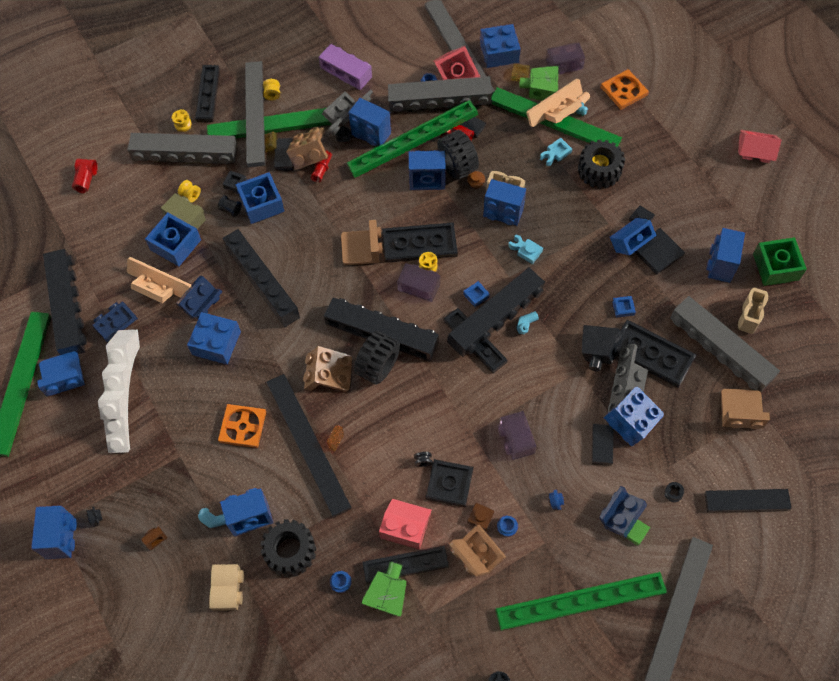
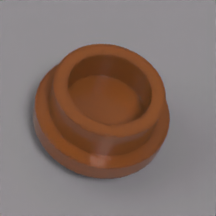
[467,171,485,188]

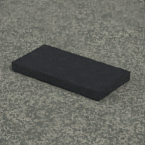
[382,222,458,263]
[616,320,696,388]

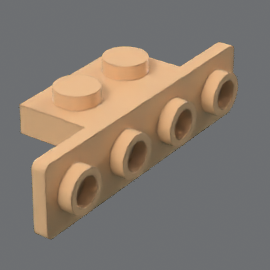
[527,79,583,127]
[127,257,191,303]

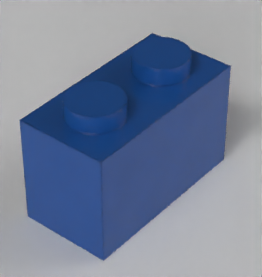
[610,218,657,255]

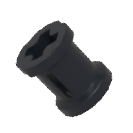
[218,195,242,217]

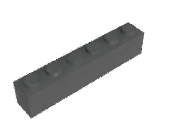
[388,76,492,112]
[128,133,238,164]
[670,296,780,392]

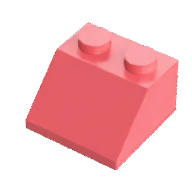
[738,130,781,163]
[379,499,432,550]

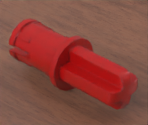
[311,150,332,183]

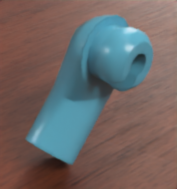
[516,311,539,334]
[198,508,226,528]

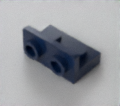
[176,276,222,319]
[92,301,138,343]
[600,486,647,538]

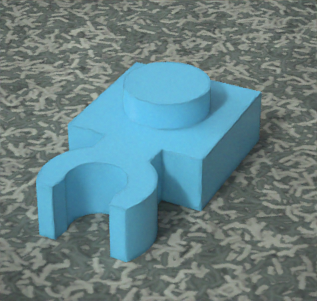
[540,138,572,166]
[509,235,543,264]

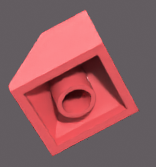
[433,46,480,80]

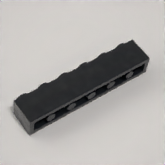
[223,229,300,328]
[43,249,87,355]
[447,267,545,357]
[324,297,439,362]

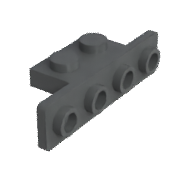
[322,89,373,138]
[608,344,648,412]

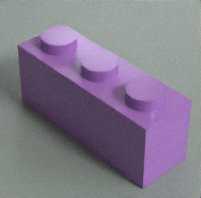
[319,44,372,90]

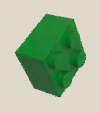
[753,237,807,286]

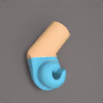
[576,92,590,116]

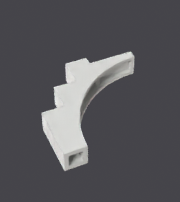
[98,330,140,453]

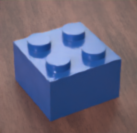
[480,24,521,68]
[349,98,391,147]
[409,150,445,190]
[236,172,285,224]
[483,179,526,226]
[145,212,201,267]
[706,228,745,283]
[187,312,241,364]
[220,488,274,536]
[32,506,77,559]

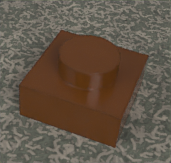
[467,503,495,531]
[141,526,168,551]

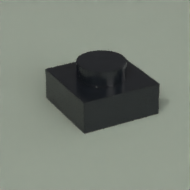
[222,171,247,193]
[629,205,655,222]

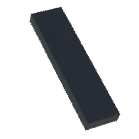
[195,65,220,122]
[443,308,508,373]
[704,489,792,513]
[362,545,449,584]

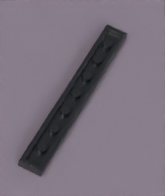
[267,374,352,518]

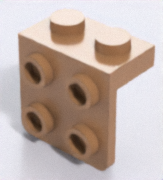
[286,127,328,170]
[341,220,382,265]
[303,346,352,391]
[721,389,770,429]
[449,525,506,577]

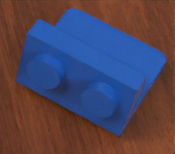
[37,351,85,397]
[604,387,664,446]

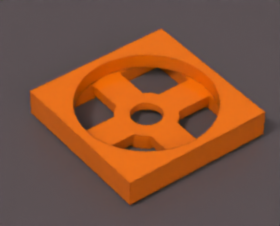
[601,69,649,110]
[218,404,266,448]

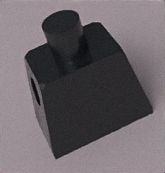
[582,325,623,372]

